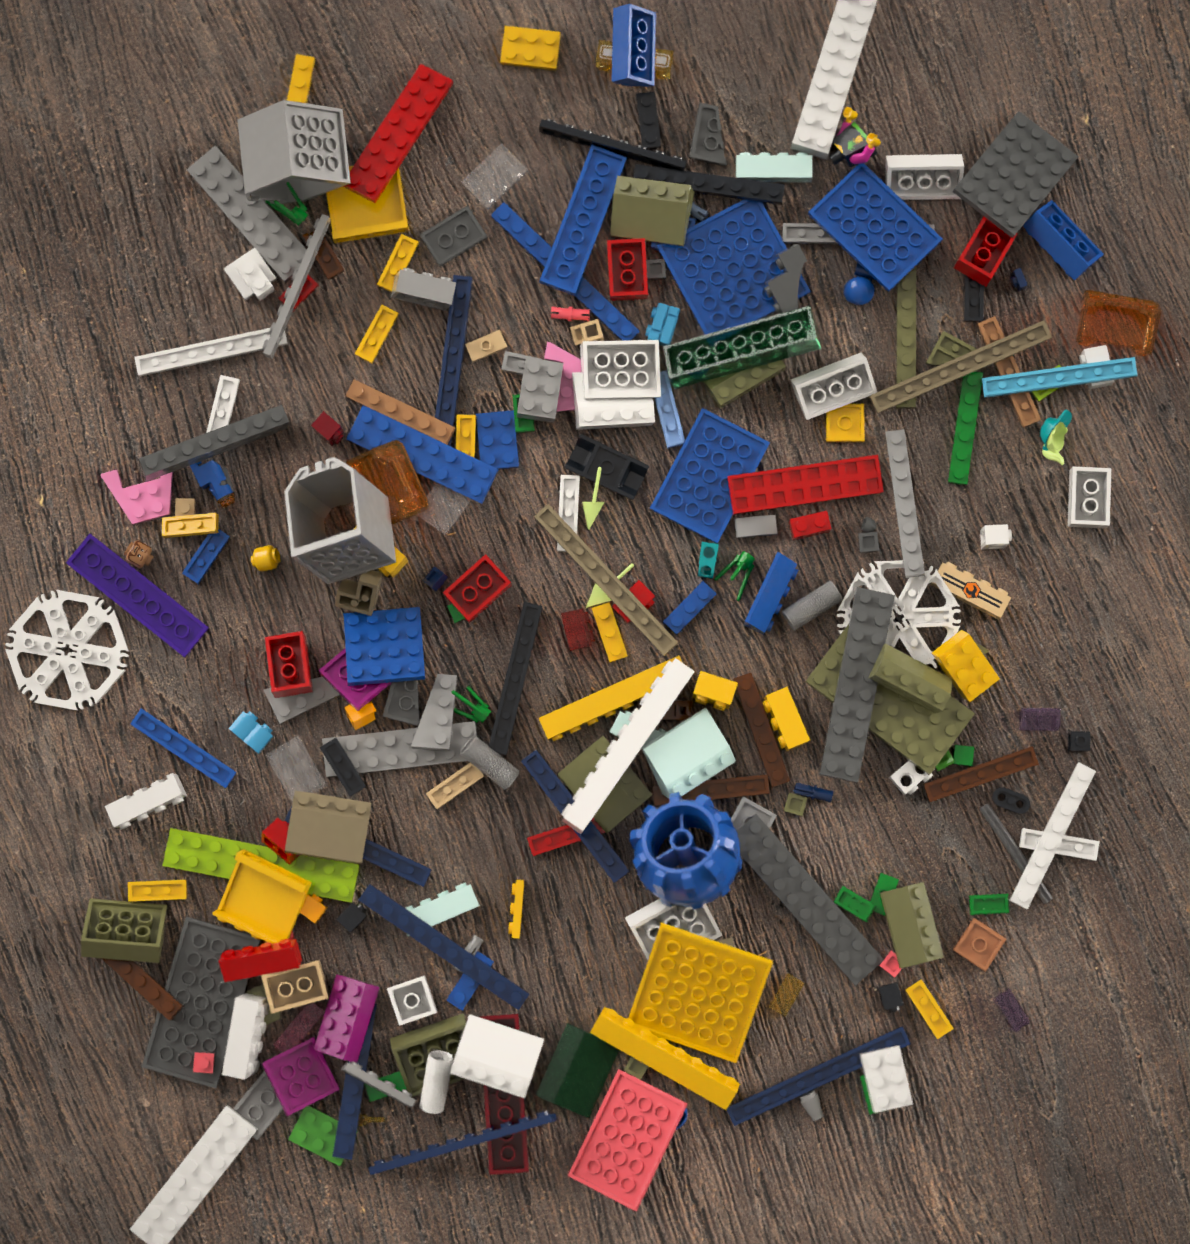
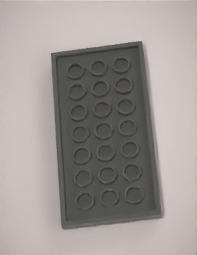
[142,917,260,1089]

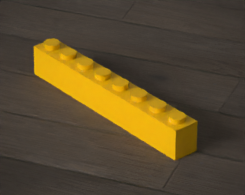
[539,656,683,742]
[590,1007,740,1110]

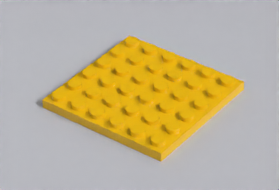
[628,923,773,1063]

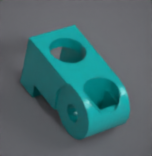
[698,542,719,579]

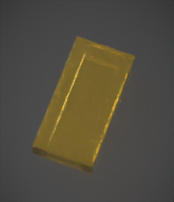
[769,973,805,1017]

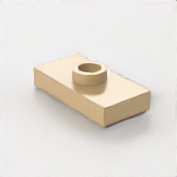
[465,330,507,362]

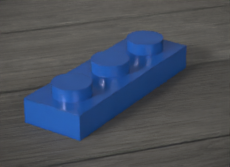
[182,529,231,585]
[663,581,717,635]
[446,951,494,1011]

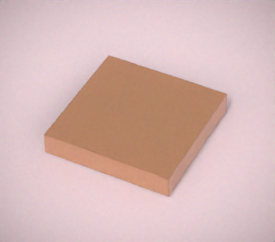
[953,918,1007,972]

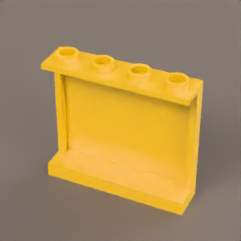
[326,166,409,243]
[212,849,312,944]

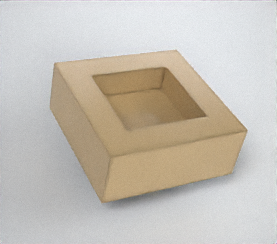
[175,498,196,516]

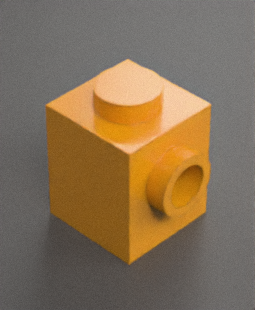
[344,701,376,730]
[300,893,328,923]

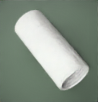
[419,1050,453,1114]

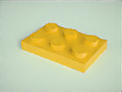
[500,26,561,70]

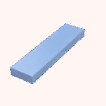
[654,370,685,449]

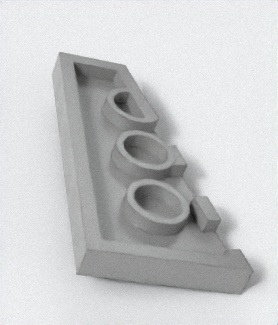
[411,674,457,751]
[263,677,340,724]

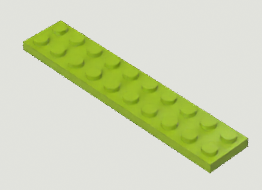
[163,828,360,903]

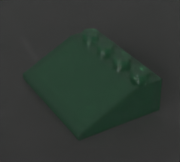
[535,1023,619,1118]

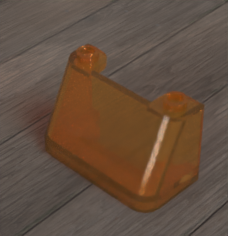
[1076,290,1162,356]
[346,440,428,525]

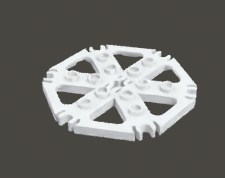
[837,560,961,668]
[5,590,129,711]

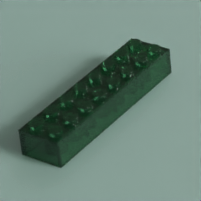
[663,306,822,389]

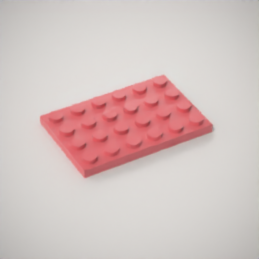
[568,1069,688,1211]

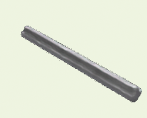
[980,804,1053,904]

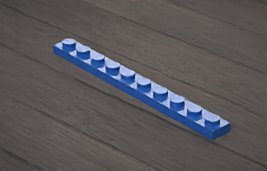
[491,202,640,341]

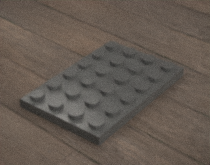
[953,111,1079,238]

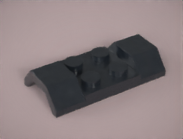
[564,433,649,500]

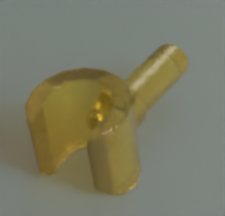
[358,1114,385,1126]

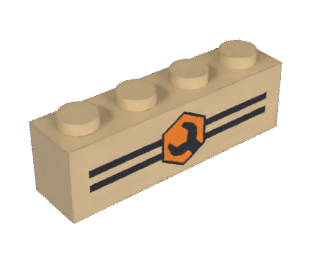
[930,562,1011,620]

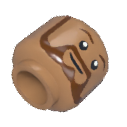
[124,540,154,568]

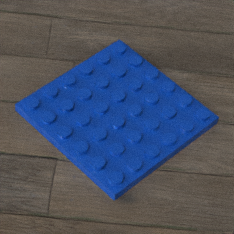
[657,200,811,346]

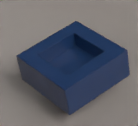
[1010,268,1028,292]
[422,566,448,591]

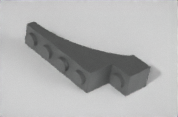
[764,244,809,350]

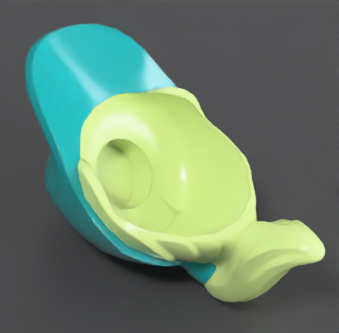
[1040,409,1072,465]

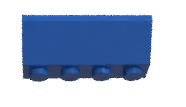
[612,4,656,87]
[1023,200,1104,280]
[743,552,799,635]

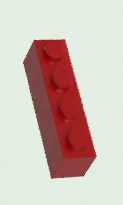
[218,939,302,982]

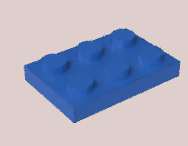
[476,410,519,470]

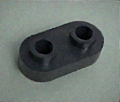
[992,787,1030,814]

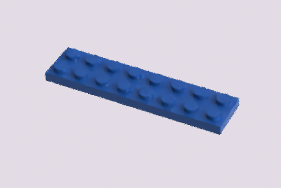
[539,145,627,296]
[346,405,498,504]

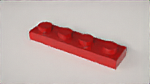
[527,818,605,856]

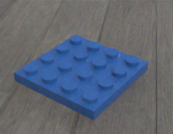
[343,607,425,686]

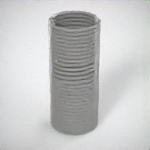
[782,580,843,631]
[460,735,519,790]

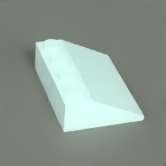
[642,708,736,799]

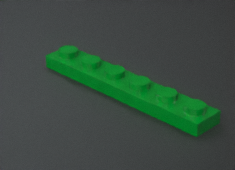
[948,372,983,485]

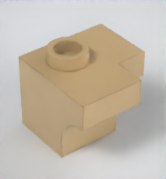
[570,319,604,345]

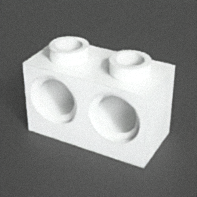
[980,524,1012,550]
[889,760,935,795]

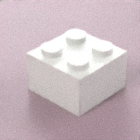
[387,976,437,1026]

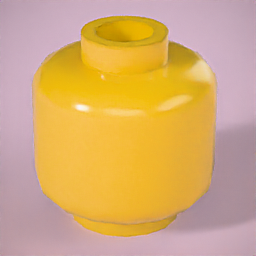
[251,545,281,572]

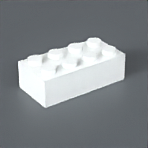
[222,993,269,1079]

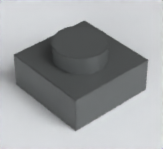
[646,259,666,280]
[858,532,879,553]

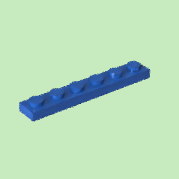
[131,708,237,788]

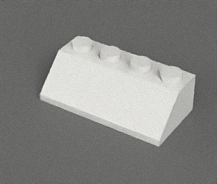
[885,154,964,200]
[791,353,877,420]

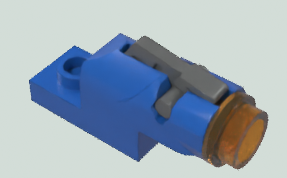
[190,460,236,508]

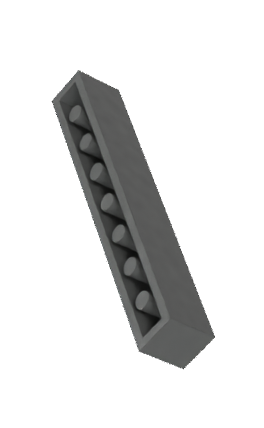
[138,405,289,482]

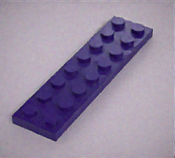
[66,533,209,658]

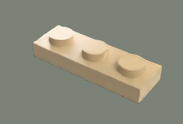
[426,762,485,809]

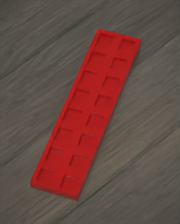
[343,64,453,203]
[727,455,884,514]

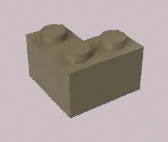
[335,570,383,616]

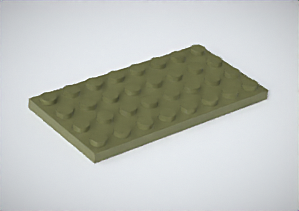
[805,624,975,775]

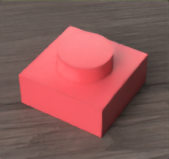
[879,950,902,978]
[193,1052,215,1073]

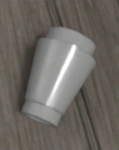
[800,1090,823,1121]

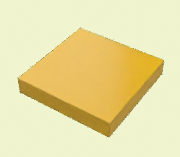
[826,404,865,442]

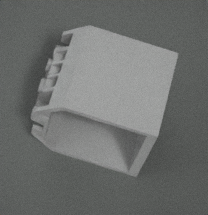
[237,100,351,204]
[284,457,396,584]

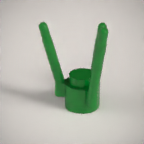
[265,182,308,226]
[714,551,755,601]
[451,686,491,723]

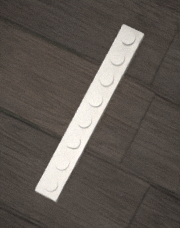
[135,328,288,377]
[1009,762,1096,909]

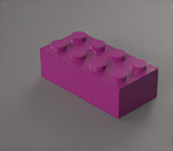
[314,974,380,1062]

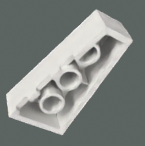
[105,773,187,830]

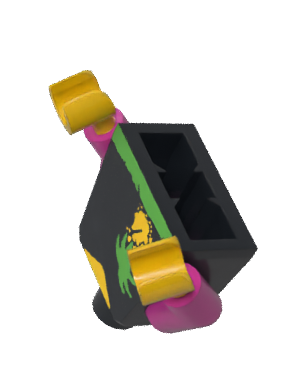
[828,107,880,167]

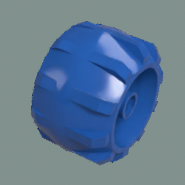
[629,792,742,910]

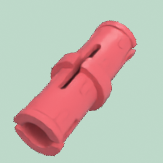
[551,306,590,322]

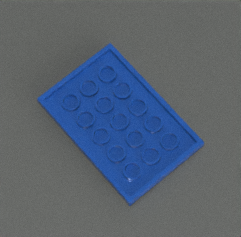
[808,163,943,292]
[650,408,770,544]

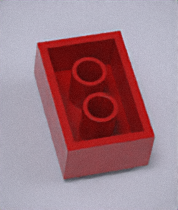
[954,217,1018,287]
[607,238,648,301]
[443,554,512,623]
[265,631,313,698]

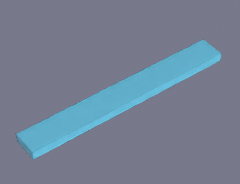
[982,357,1138,398]

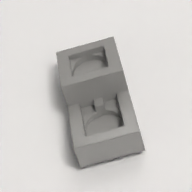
[735,515,777,538]

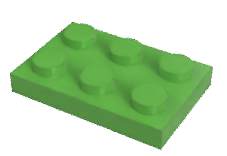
[288,1105,358,1166]

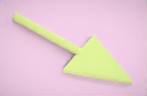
[582,467,604,530]
[586,563,634,608]

